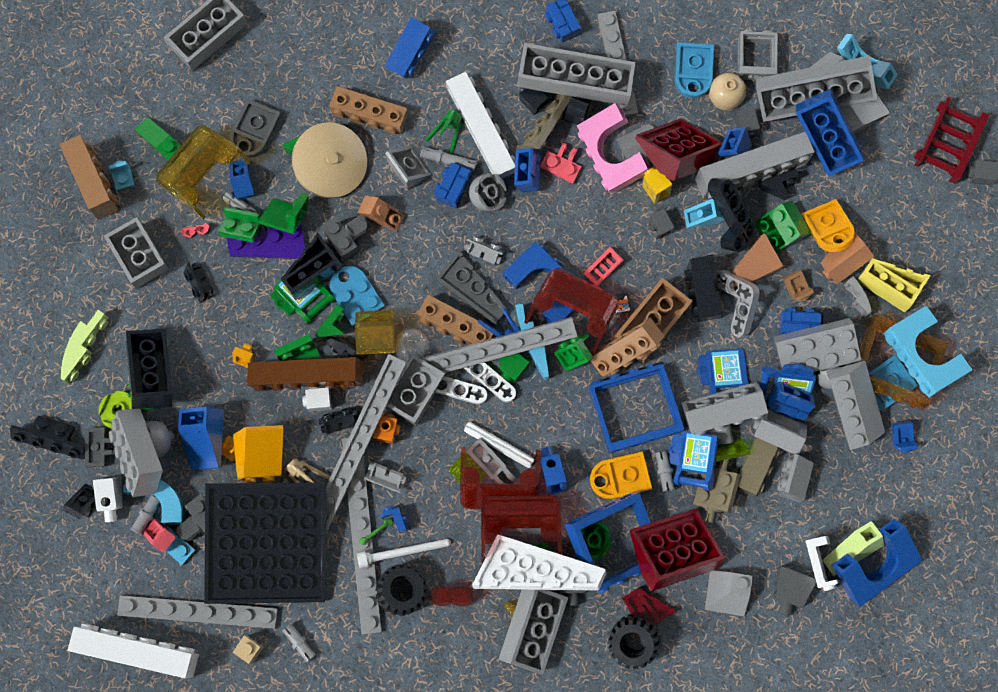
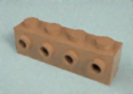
[329,86,408,135]
[417,295,495,345]
[590,318,665,377]

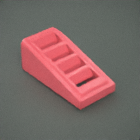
[583,247,624,287]
[142,518,175,552]

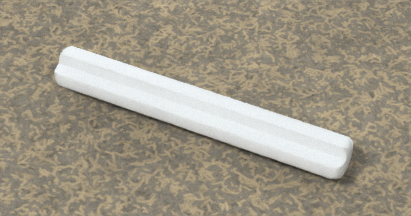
[464,422,534,468]

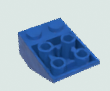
[178,407,224,470]

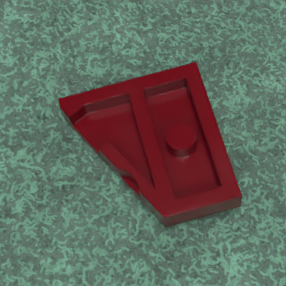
[621,588,676,625]

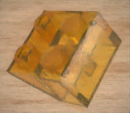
[355,310,395,354]

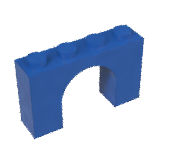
[503,242,589,323]
[832,519,922,607]

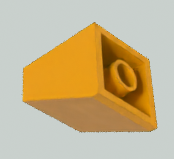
[233,425,283,483]

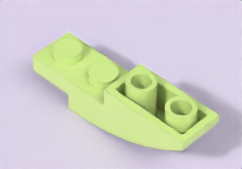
[61,310,109,384]

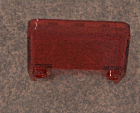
[524,268,619,356]
[460,447,540,512]
[481,495,562,563]

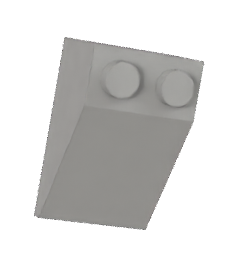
[841,93,890,135]
[386,354,445,426]

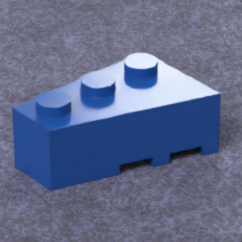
[385,17,437,79]

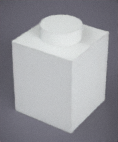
[302,388,332,412]

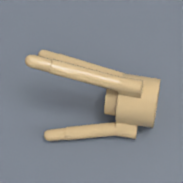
[286,458,330,483]

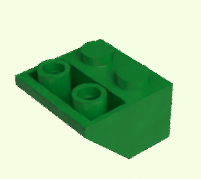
[755,201,811,253]

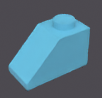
[684,199,725,228]

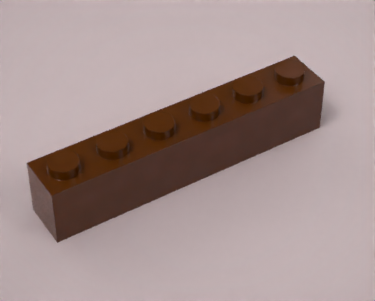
[247,357,363,392]

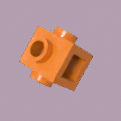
[373,413,401,444]

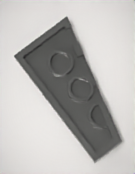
[435,250,507,326]

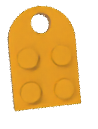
[801,199,855,252]
[590,451,652,499]

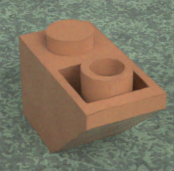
[357,196,404,232]

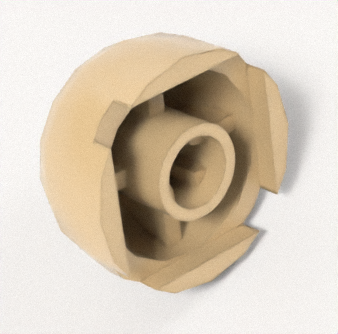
[709,73,746,111]

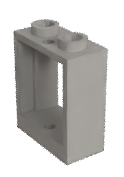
[737,30,778,80]
[753,408,807,455]

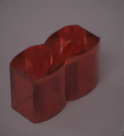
[432,586,473,607]

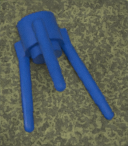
[478,307,521,337]

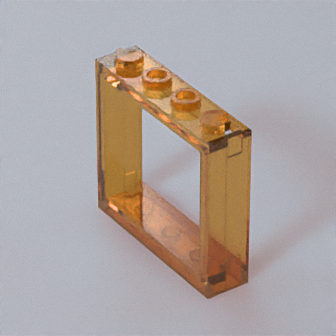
[856,314,948,410]

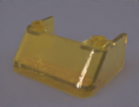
[156,125,251,220]

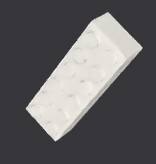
[67,624,199,678]

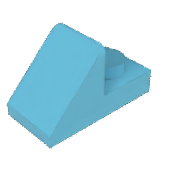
[165,525,196,565]

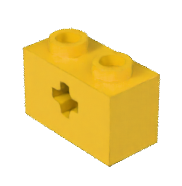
[642,167,672,204]

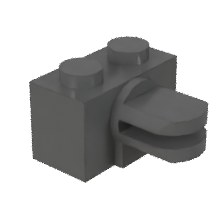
[321,216,368,262]
[177,494,205,541]

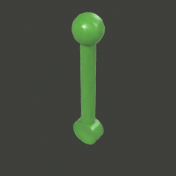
[359,519,393,545]

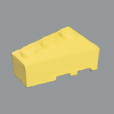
[857,258,931,312]

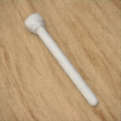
[357,539,451,568]

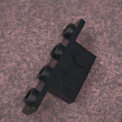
[9,416,85,460]

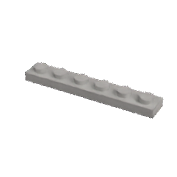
[597,11,638,117]

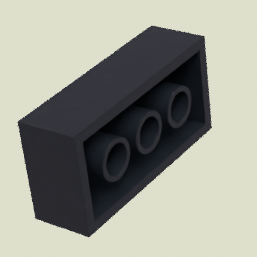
[126,329,173,409]

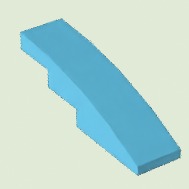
[515,304,549,380]

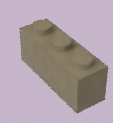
[737,437,781,497]

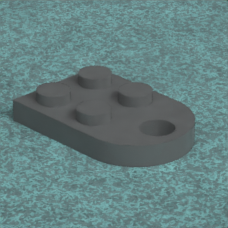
[229,99,281,158]

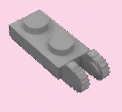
[466,438,516,490]

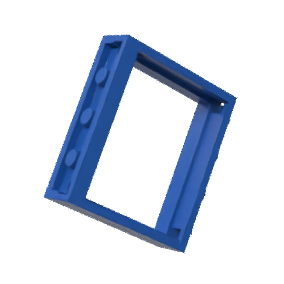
[588,363,685,454]
[564,492,651,593]

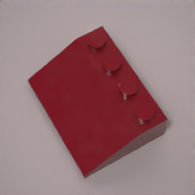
[635,119,722,181]
[630,509,725,592]

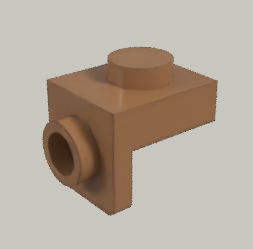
[782,269,814,301]

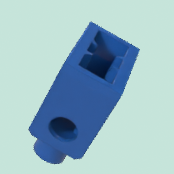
[540,447,567,496]

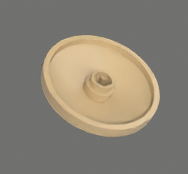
[292,122,367,198]

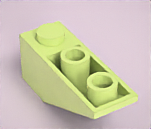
[822,521,884,576]

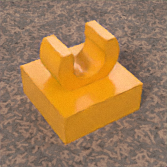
[232,343,253,368]
[222,435,235,462]

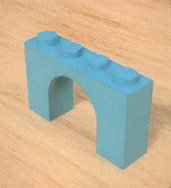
[884,306,972,398]

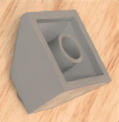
[705,571,752,616]

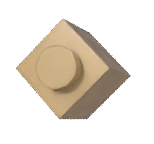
[232,635,264,664]

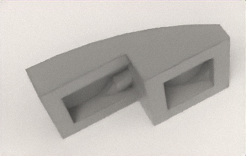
[844,277,872,318]

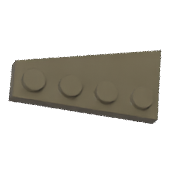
[514,94,572,151]

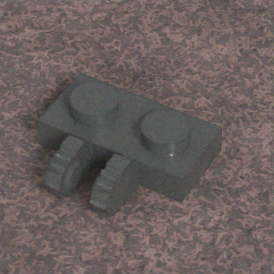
[85,427,115,468]

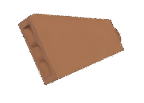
[821,231,874,284]
[732,234,783,287]

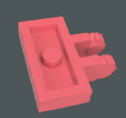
[540,143,581,184]

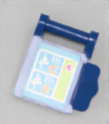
[697,349,748,394]
[760,363,816,403]
[668,431,718,491]

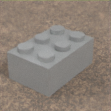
[104,217,169,289]

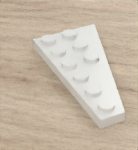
[472,534,607,590]

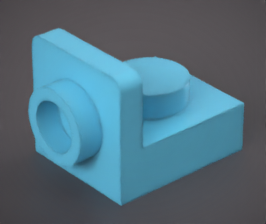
[108,161,135,192]

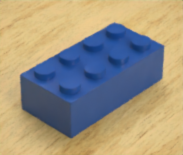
[796,88,864,176]

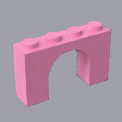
[577,103,651,193]

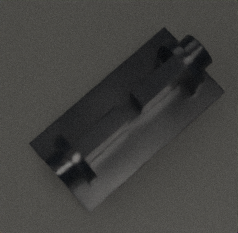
[184,262,214,303]
[319,407,359,434]

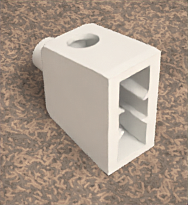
[93,477,123,522]

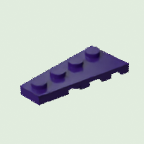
[226,223,305,259]

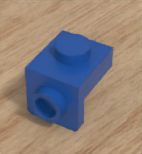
[892,421,918,453]
[380,506,409,533]

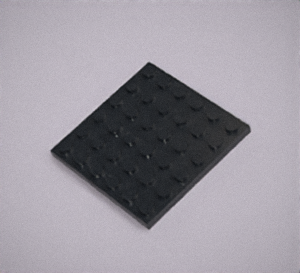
[204,482,326,604]

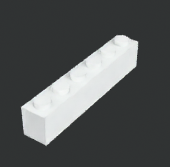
[446,72,515,179]

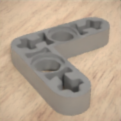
[714,270,760,337]

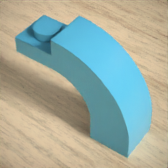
[837,34,898,89]
[123,480,186,525]

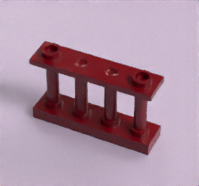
[914,96,989,184]

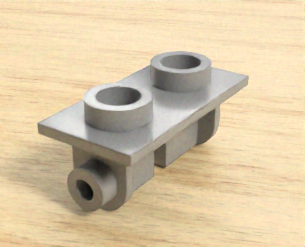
[464,236,505,265]
[364,462,407,493]

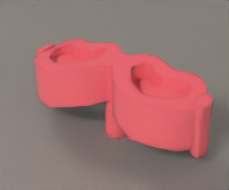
[180,223,210,238]

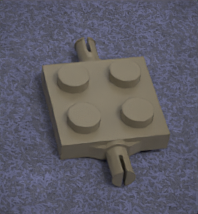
[693,457,741,524]

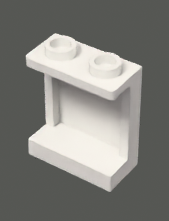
[806,536,840,591]

